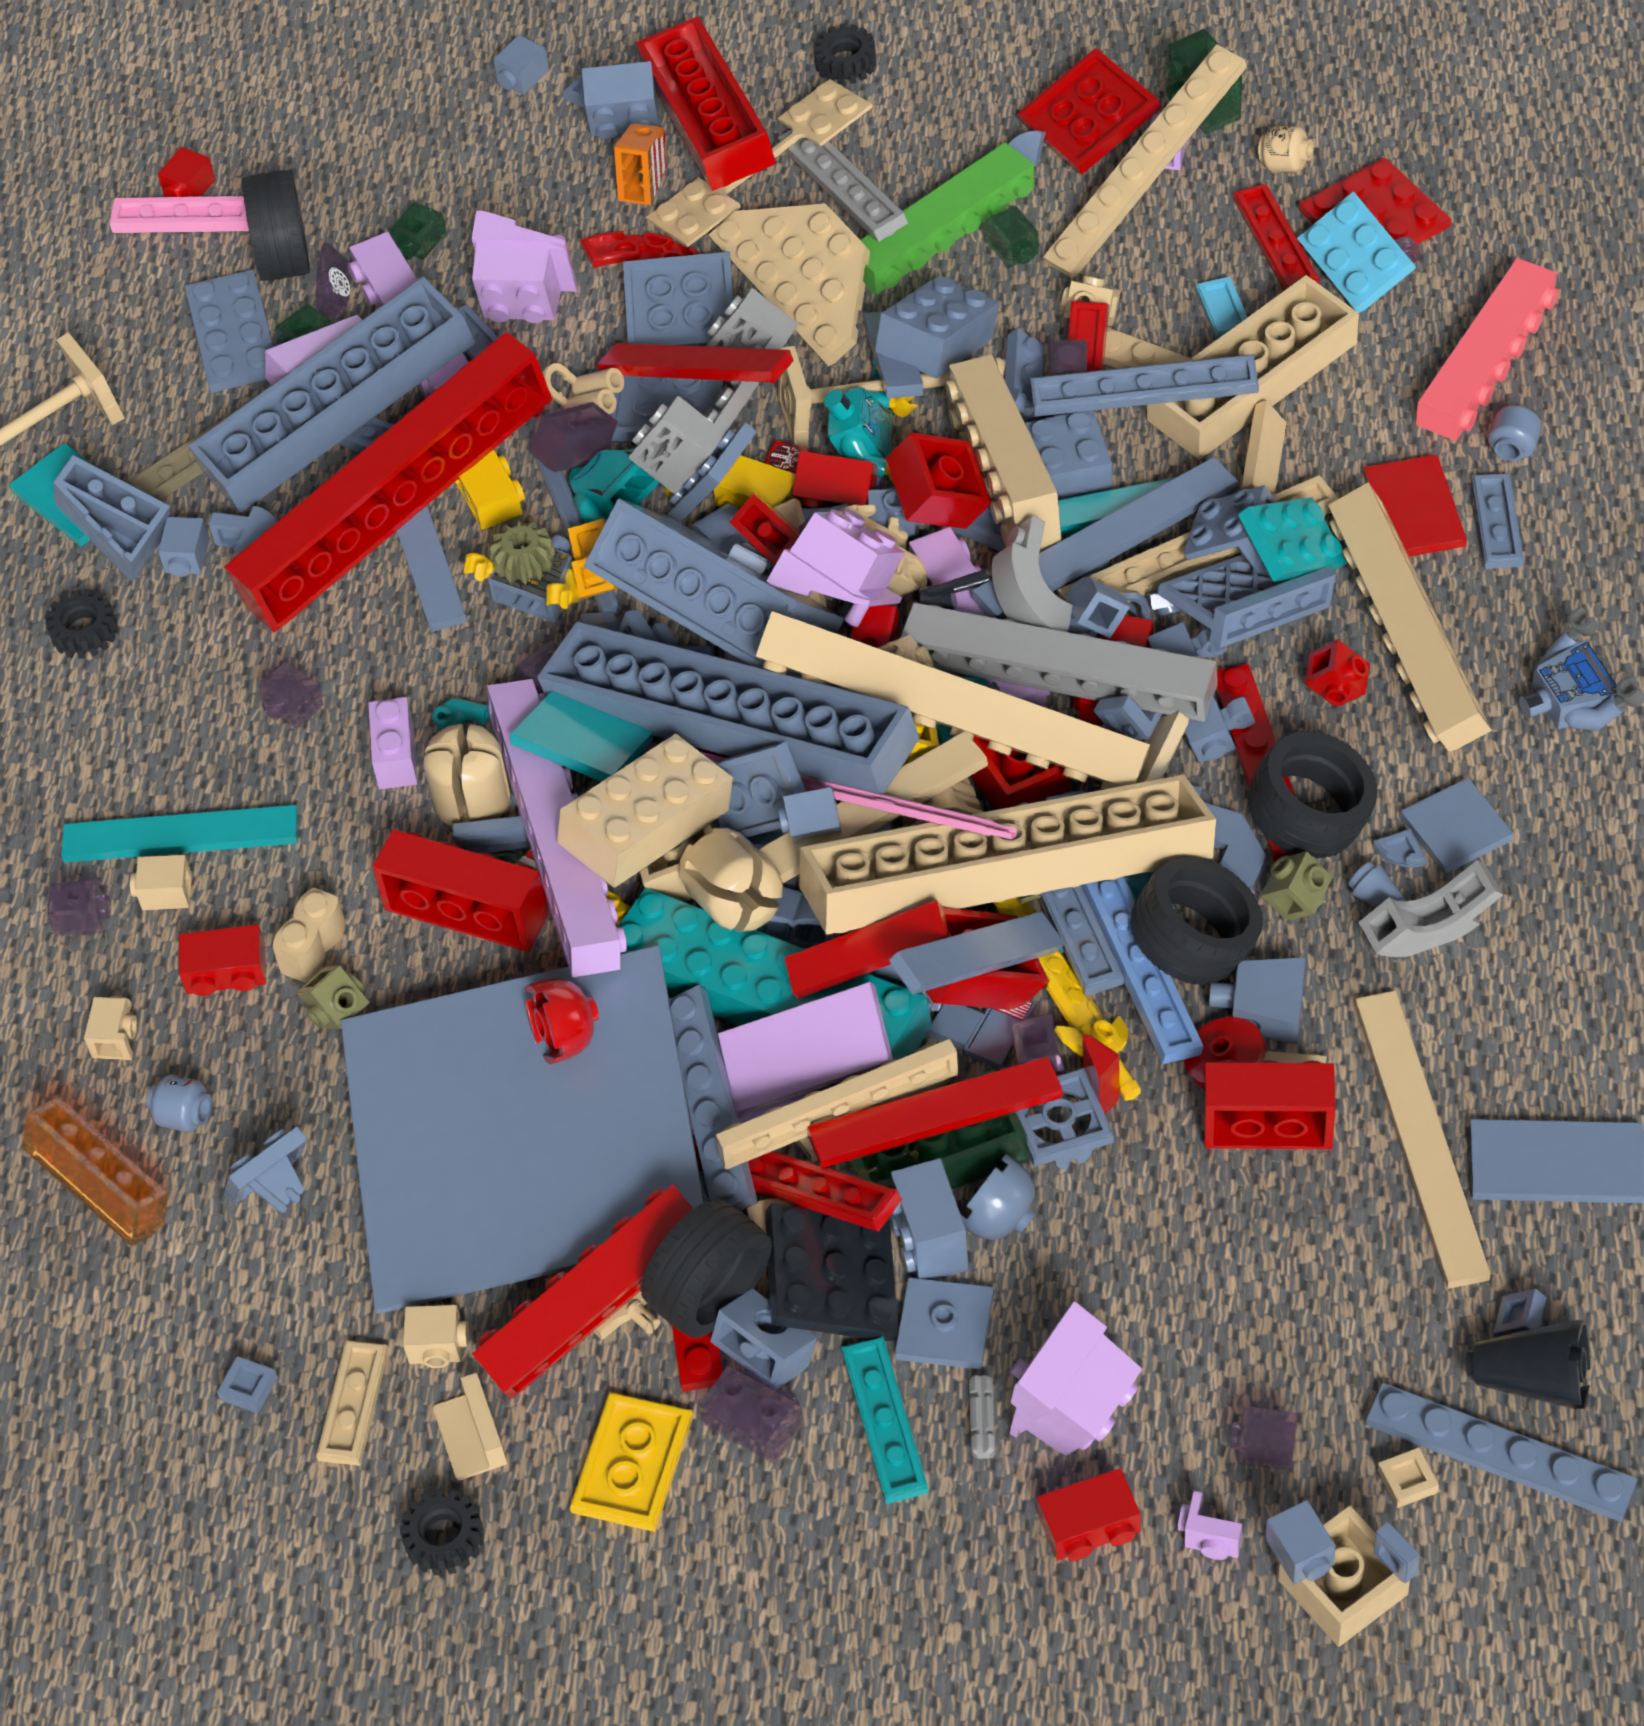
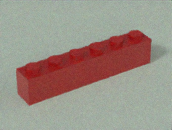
[472,1185,693,1399]

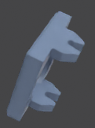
[1011,1068,1114,1170]

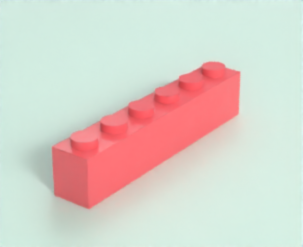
[1416,258,1559,441]

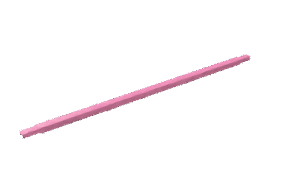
[643,743,1016,839]

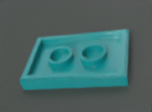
[9,443,94,547]
[510,691,653,782]

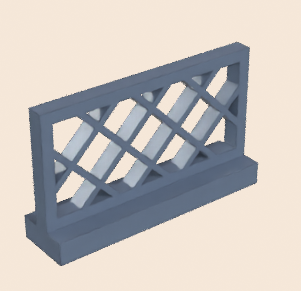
[1158,555,1336,648]

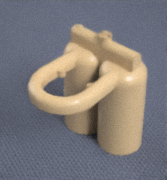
[543,363,624,422]

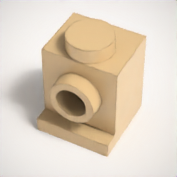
[84,996,137,1060]

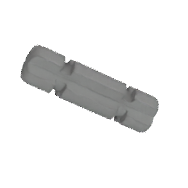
[969,1375,995,1459]

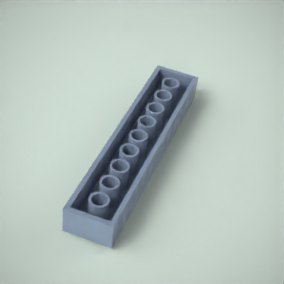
[537,622,920,795]

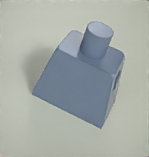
[1209,958,1306,1044]

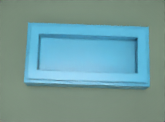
[1196,276,1248,340]

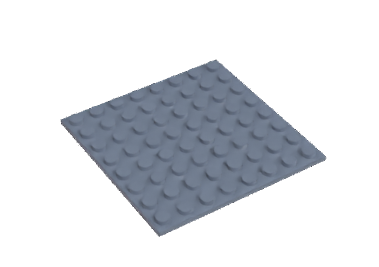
[341,945,704,1314]

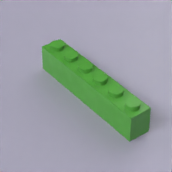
[861,142,1035,295]

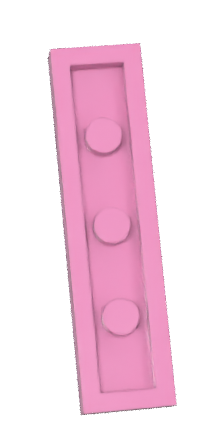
[109,196,249,233]

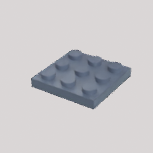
[623,251,734,346]
[605,376,726,442]

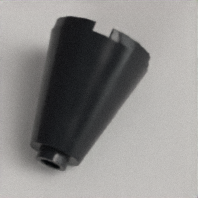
[1466,1320,1591,1410]

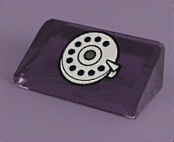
[315,243,352,318]

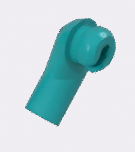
[432,698,489,729]

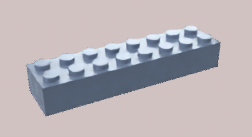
[188,276,475,514]

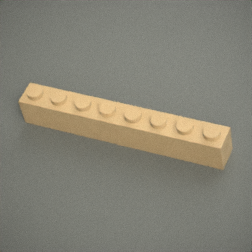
[1328,482,1492,752]

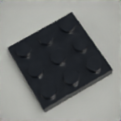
[765,1203,899,1341]

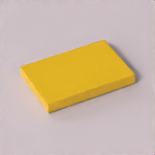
[570,1392,694,1532]

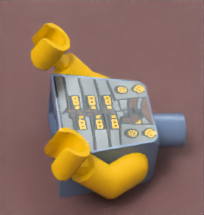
[463,535,580,623]

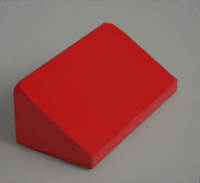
[1082,1034,1119,1114]

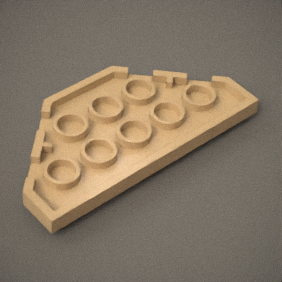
[709,204,870,366]

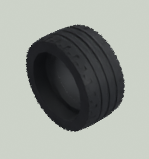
[242,170,310,281]
[1247,731,1378,858]
[1130,856,1263,986]
[641,1199,772,1338]

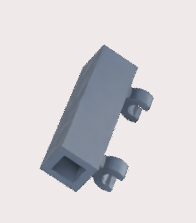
[1148,622,1255,762]

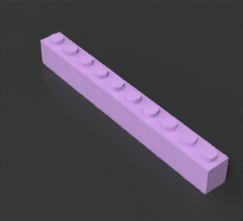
[487,679,626,978]

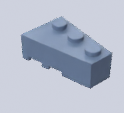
[53,455,171,582]

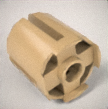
[424,724,511,830]
[679,828,783,932]

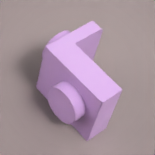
[1178,1490,1242,1560]

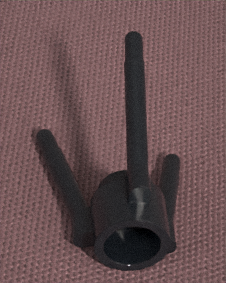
[920,569,992,610]

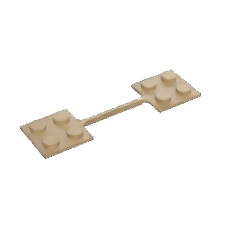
[646,79,873,247]

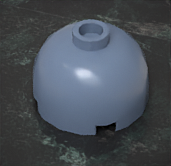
[961,1153,1036,1240]

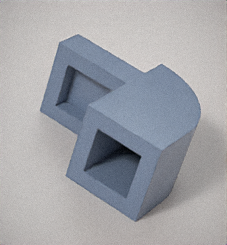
[209,506,277,555]
[1066,577,1130,638]

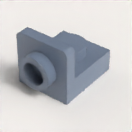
[1094,695,1162,740]

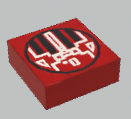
[764,440,810,474]

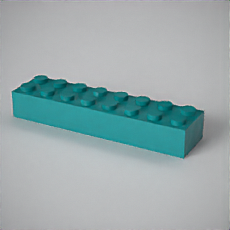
[617,888,932,1060]

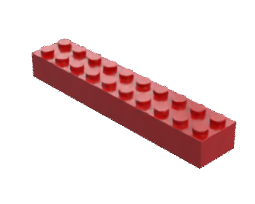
[224,331,553,633]

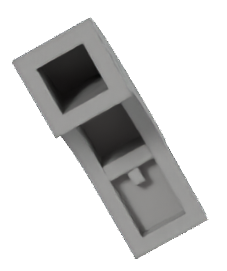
[992,516,1072,632]
[1359,860,1503,957]

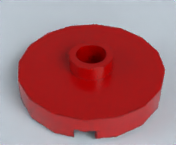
[1184,1017,1267,1090]

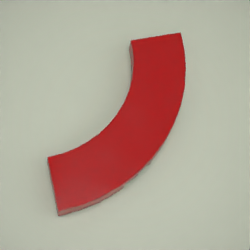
[580,231,701,268]

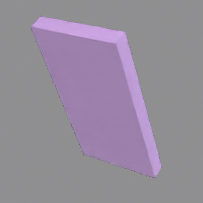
[718,982,893,1115]

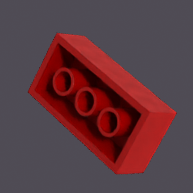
[372,829,549,953]

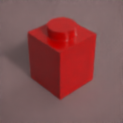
[158,147,215,197]

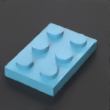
[1297,191,1416,313]

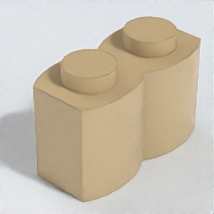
[273,888,346,983]

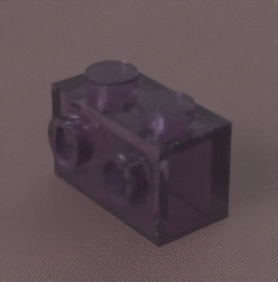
[698,1366,804,1465]

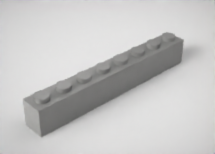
[900,603,1218,722]

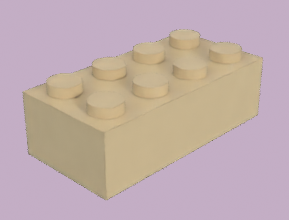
[557,734,733,888]

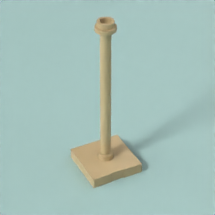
[0,332,125,446]
[778,346,1006,447]

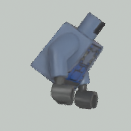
[1519,607,1644,731]

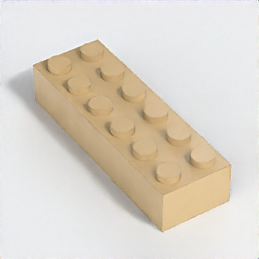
[1147,275,1359,460]
[945,354,1061,553]

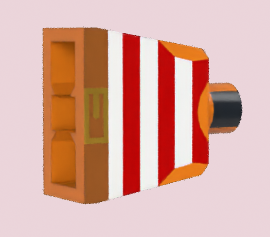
[614,123,667,205]

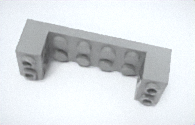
[628,288,798,495]

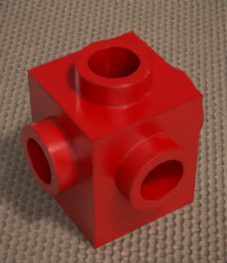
[1304,639,1370,706]

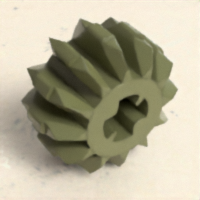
[489,521,555,586]

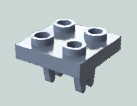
[224,1127,307,1213]

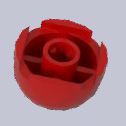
[525,978,599,1065]

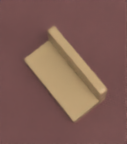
[433,1373,507,1480]

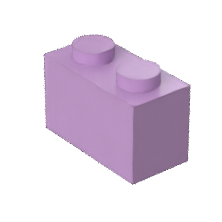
[368,697,418,789]

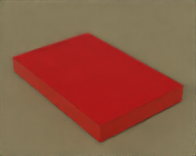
[1363,454,1467,556]

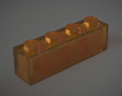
[22,1096,168,1246]

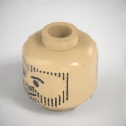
[1258,126,1314,173]

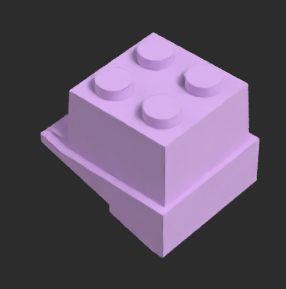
[472,211,578,323]
[767,509,905,627]
[1010,1301,1142,1456]

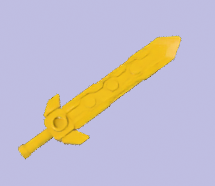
[993,898,1141,1101]

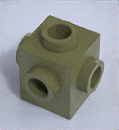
[1261,851,1333,920]
[296,965,370,1030]

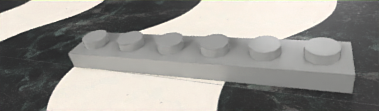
[778,129,908,242]

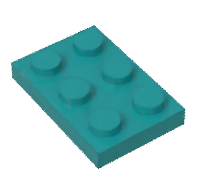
[1238,497,1347,582]

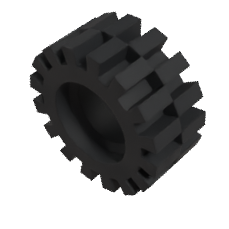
[813,24,876,85]
[45,589,118,659]
[400,1489,484,1576]

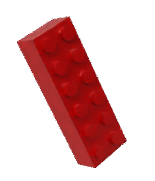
[635,16,776,191]

